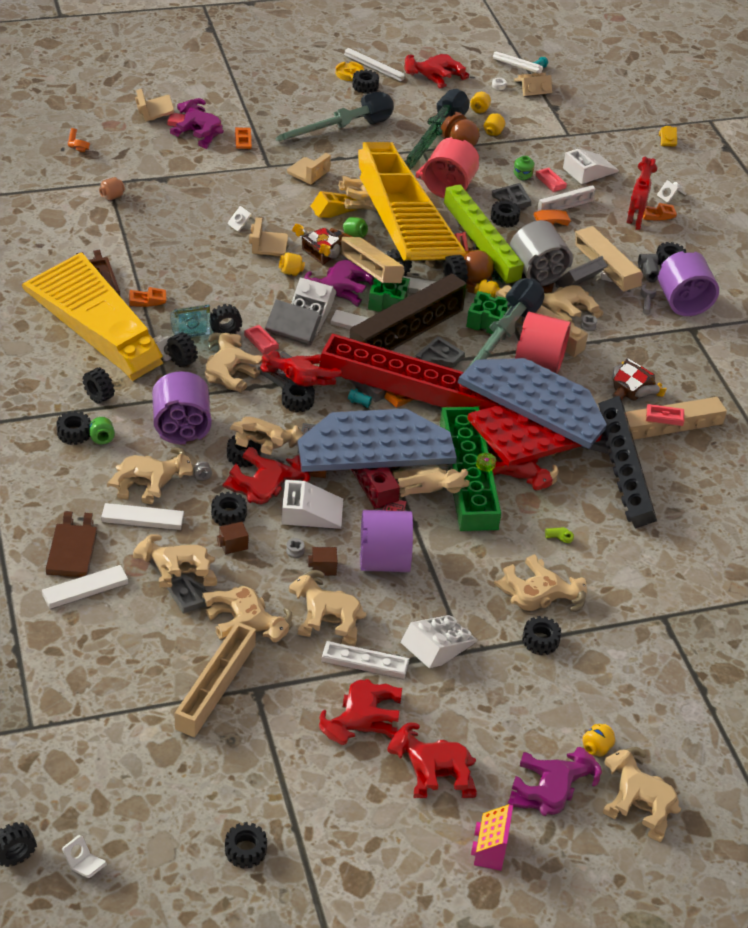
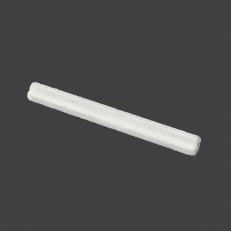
[344,48,405,82]
[493,51,543,74]

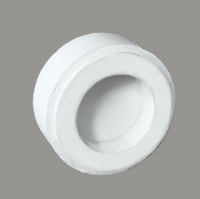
[492,78,507,90]

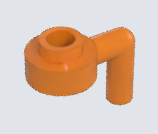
[68,128,90,152]

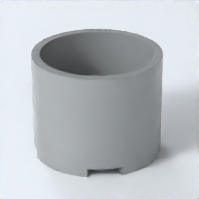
[510,220,573,286]

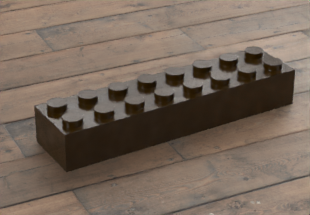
[349,274,467,351]

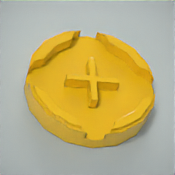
[335,61,364,81]

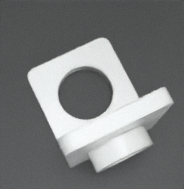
[657,180,687,203]
[228,206,256,232]
[153,335,172,362]
[62,835,107,878]

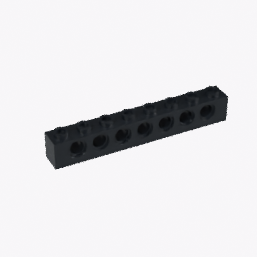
[598,396,657,529]

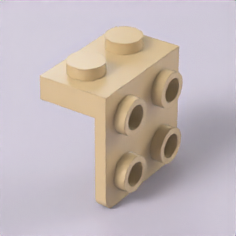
[514,72,552,96]
[135,89,174,122]
[287,153,331,184]
[249,217,288,256]

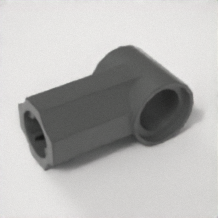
[638,254,660,282]

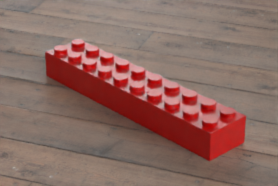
[319,333,500,410]

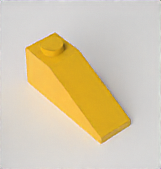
[311,191,358,218]

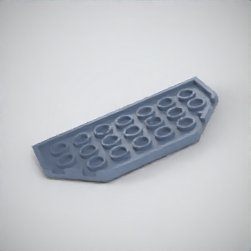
[458,358,607,449]
[298,409,457,472]

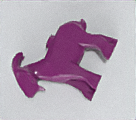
[170,98,224,149]
[304,260,375,307]
[507,747,602,816]

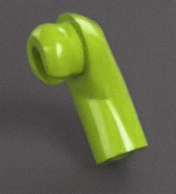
[545,527,574,543]

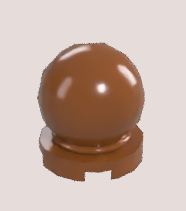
[441,112,480,147]
[464,250,494,294]

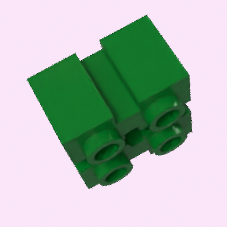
[368,277,410,312]
[466,291,509,334]

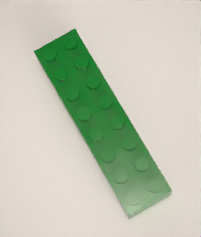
[440,407,501,531]

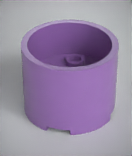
[658,251,719,316]
[152,372,211,444]
[360,510,413,572]

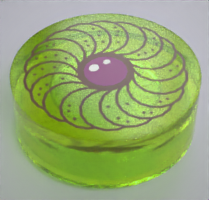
[476,453,496,471]

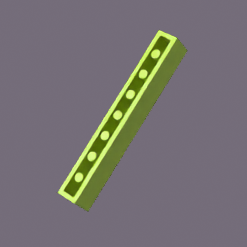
[444,184,524,284]

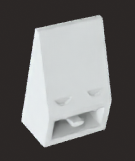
[563,149,619,184]
[291,277,336,336]
[282,480,343,529]
[400,615,477,668]

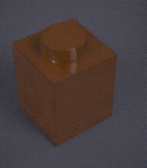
[217,522,249,555]
[308,547,338,576]

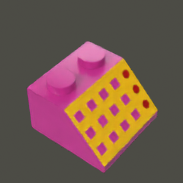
[471,804,513,871]

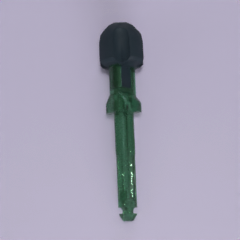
[404,89,470,170]

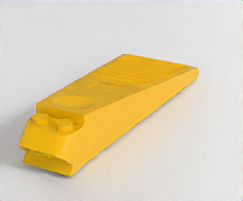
[358,142,466,261]
[22,252,163,381]

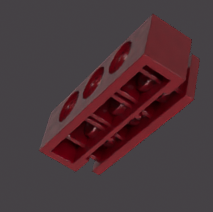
[351,467,400,509]

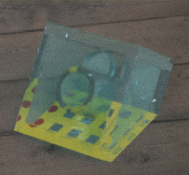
[170,304,210,337]

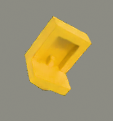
[659,126,677,147]

